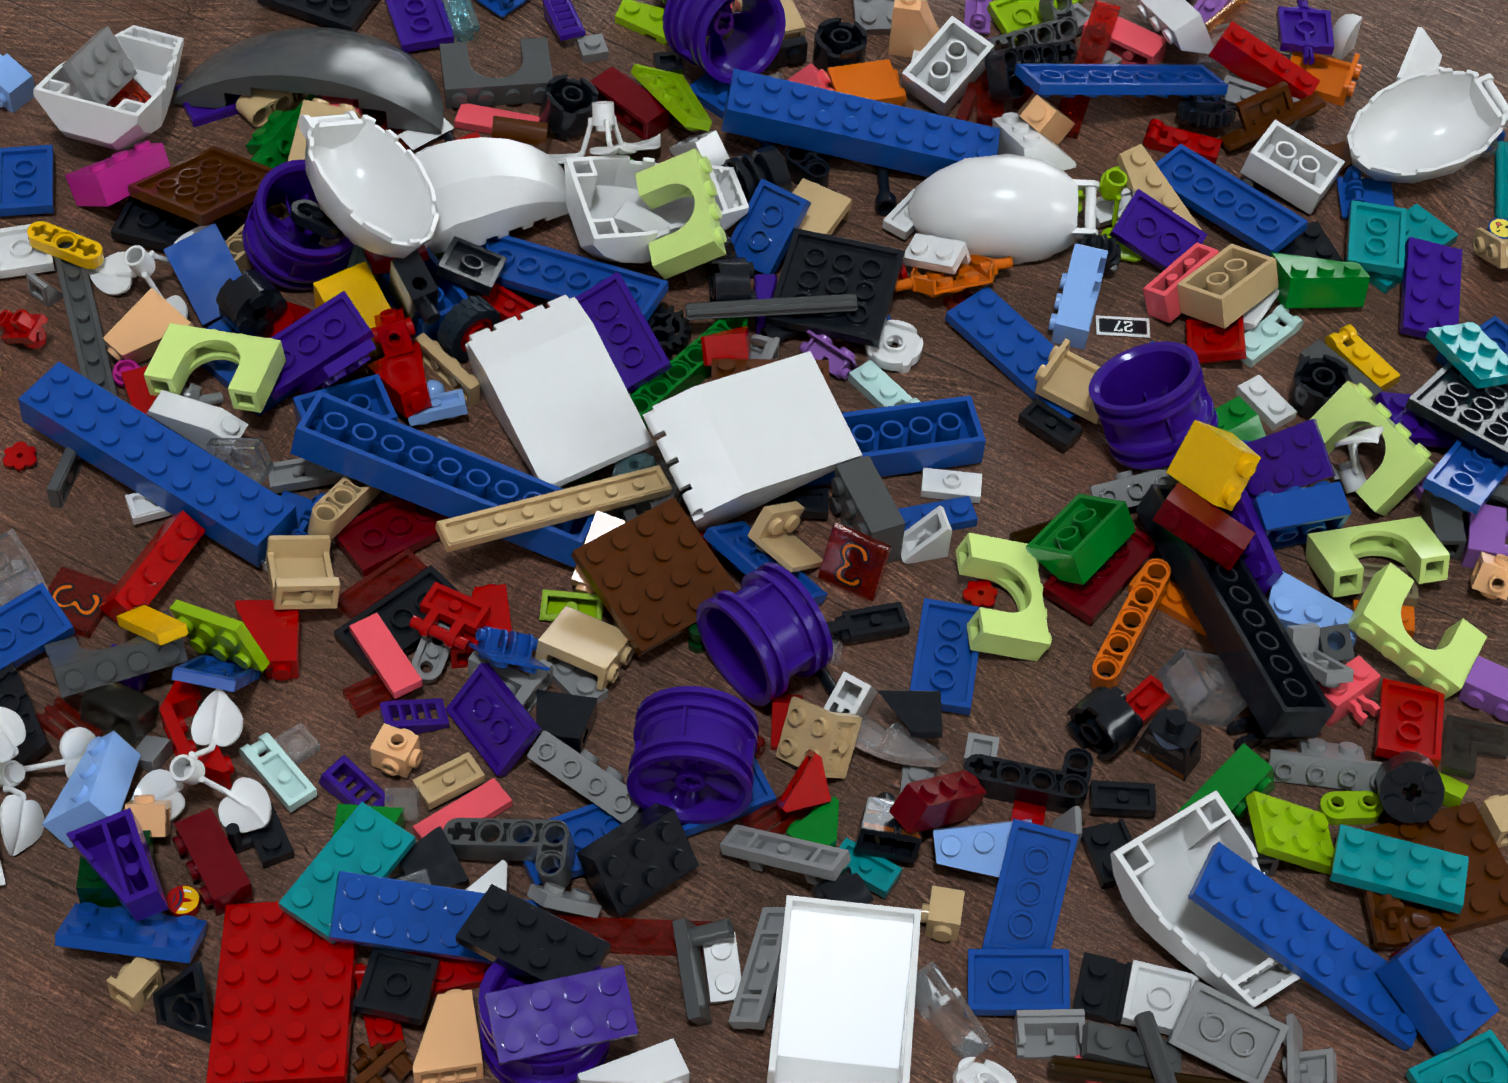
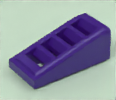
[543,0,586,41]
[753,274,777,335]
[379,698,450,735]
[319,755,391,807]

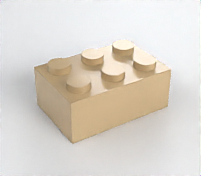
[1177,243,1279,329]

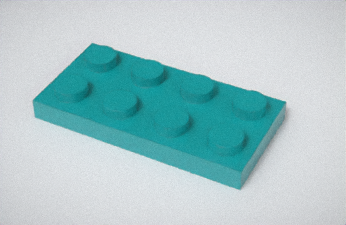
[1343,203,1459,294]
[278,802,416,944]
[1330,824,1469,914]

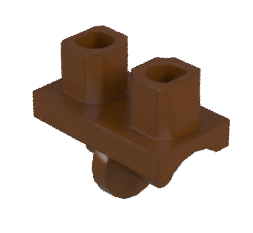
[1363,890,1410,951]
[352,1039,413,1083]

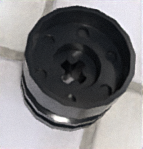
[723,145,792,203]

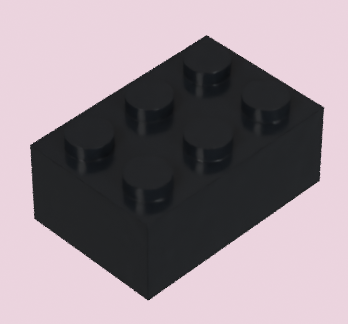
[576,803,699,917]

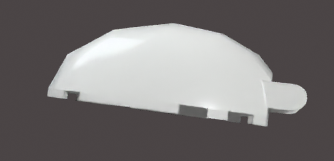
[1347,68,1508,184]
[298,110,439,258]
[908,154,1100,265]

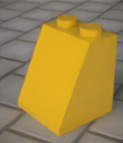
[313,261,391,358]
[1166,420,1261,511]

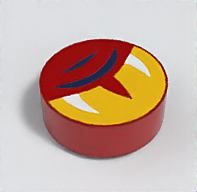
[166,885,201,917]

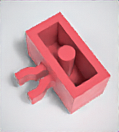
[1318,655,1381,727]

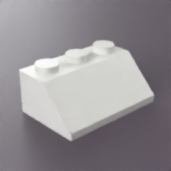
[1136,0,1214,54]
[1395,27,1444,82]
[992,112,1076,170]

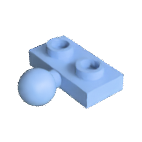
[408,380,468,426]

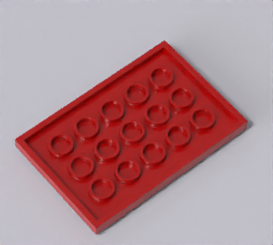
[206,901,357,1083]

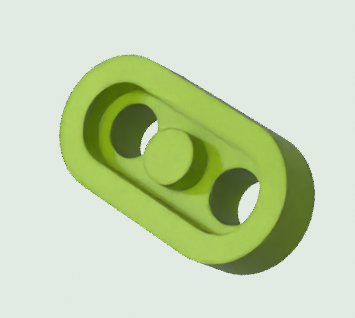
[1318,790,1383,825]

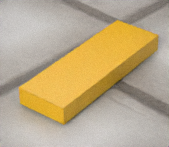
[116,605,189,646]

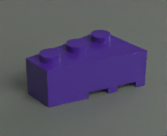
[66,808,169,922]

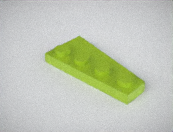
[615,0,708,45]
[987,0,1086,46]
[631,63,712,132]

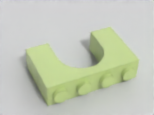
[635,148,727,279]
[144,323,286,413]
[1310,380,1436,516]
[1305,516,1450,598]
[956,533,1052,662]
[1348,562,1487,700]

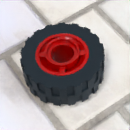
[437,296,502,362]

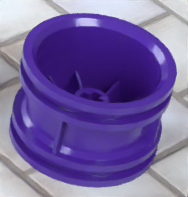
[663,0,786,84]
[242,160,355,290]
[1089,341,1219,469]
[696,562,833,706]
[627,686,759,824]

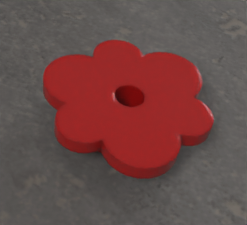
[3,441,37,471]
[962,579,998,608]

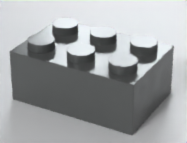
[829,455,905,570]

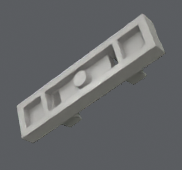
[720,824,851,885]
[728,907,785,1030]

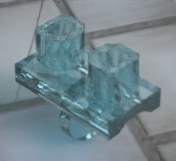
[442,0,480,42]

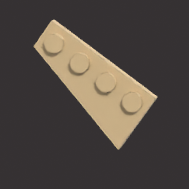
[1117,144,1202,230]

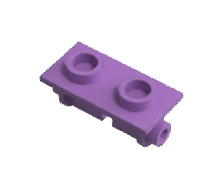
[964,0,992,34]
[799,330,858,380]

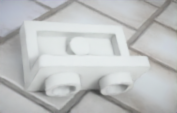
[904,233,971,275]

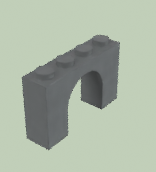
[440,37,553,109]
[1420,485,1508,559]
[44,610,188,698]

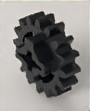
[1177,95,1236,129]
[647,303,691,358]

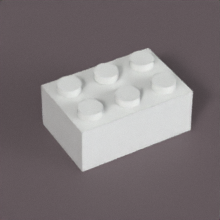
[902,16,994,116]
[1240,120,1345,215]

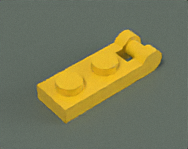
[1325,324,1401,391]

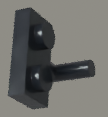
[226,803,295,869]

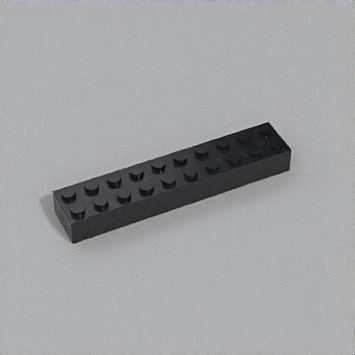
[1136,484,1334,737]

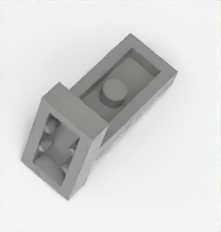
[1286,623,1354,688]
[468,650,553,714]

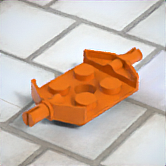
[895,255,1013,298]

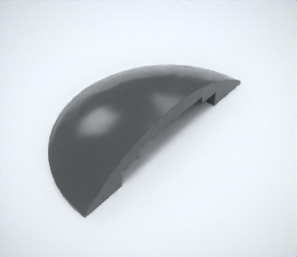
[172,27,444,134]

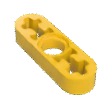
[27,221,104,269]

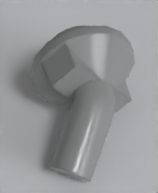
[181,383,224,405]

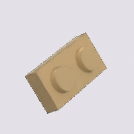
[412,752,485,810]

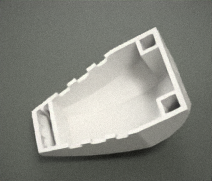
[33,25,184,151]
[415,137,569,254]
[564,155,749,263]
[1110,790,1300,1008]

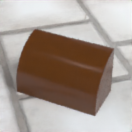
[492,116,552,154]

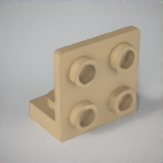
[747,501,824,572]
[776,697,862,779]

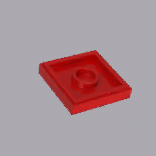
[1186,315,1247,363]

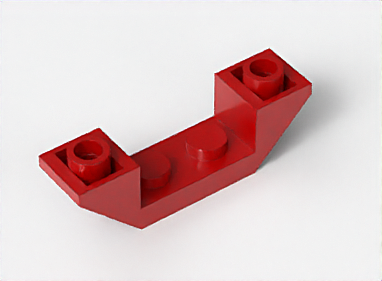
[159,680,235,789]

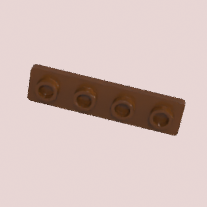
[1219,81,1326,151]

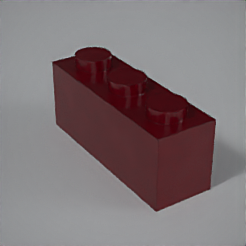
[589,66,670,141]
[1153,482,1256,571]
[889,770,987,834]
[172,808,254,917]

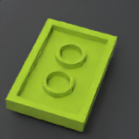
[169,600,270,672]
[1246,791,1335,875]

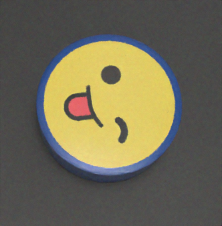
[1487,218,1508,239]

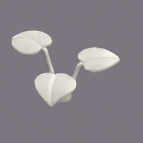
[548,101,661,164]
[87,224,212,319]
[1332,426,1384,494]
[130,689,272,833]
[0,707,96,856]

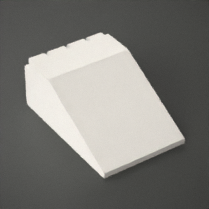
[465,294,654,487]
[643,351,863,532]
[767,895,921,1083]

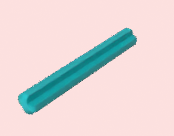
[1495,141,1508,220]

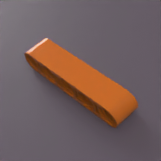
[1090,558,1171,689]

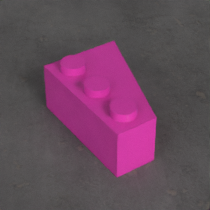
[65,140,171,206]

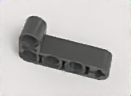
[986,0,1079,49]
[443,818,575,888]

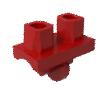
[0,309,48,349]

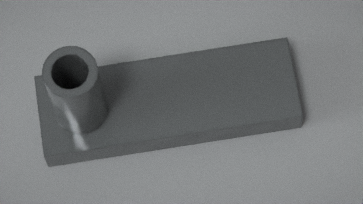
[672,918,734,1026]

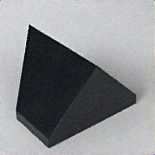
[877,690,943,738]
[153,961,212,1043]

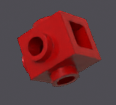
[371,308,416,359]

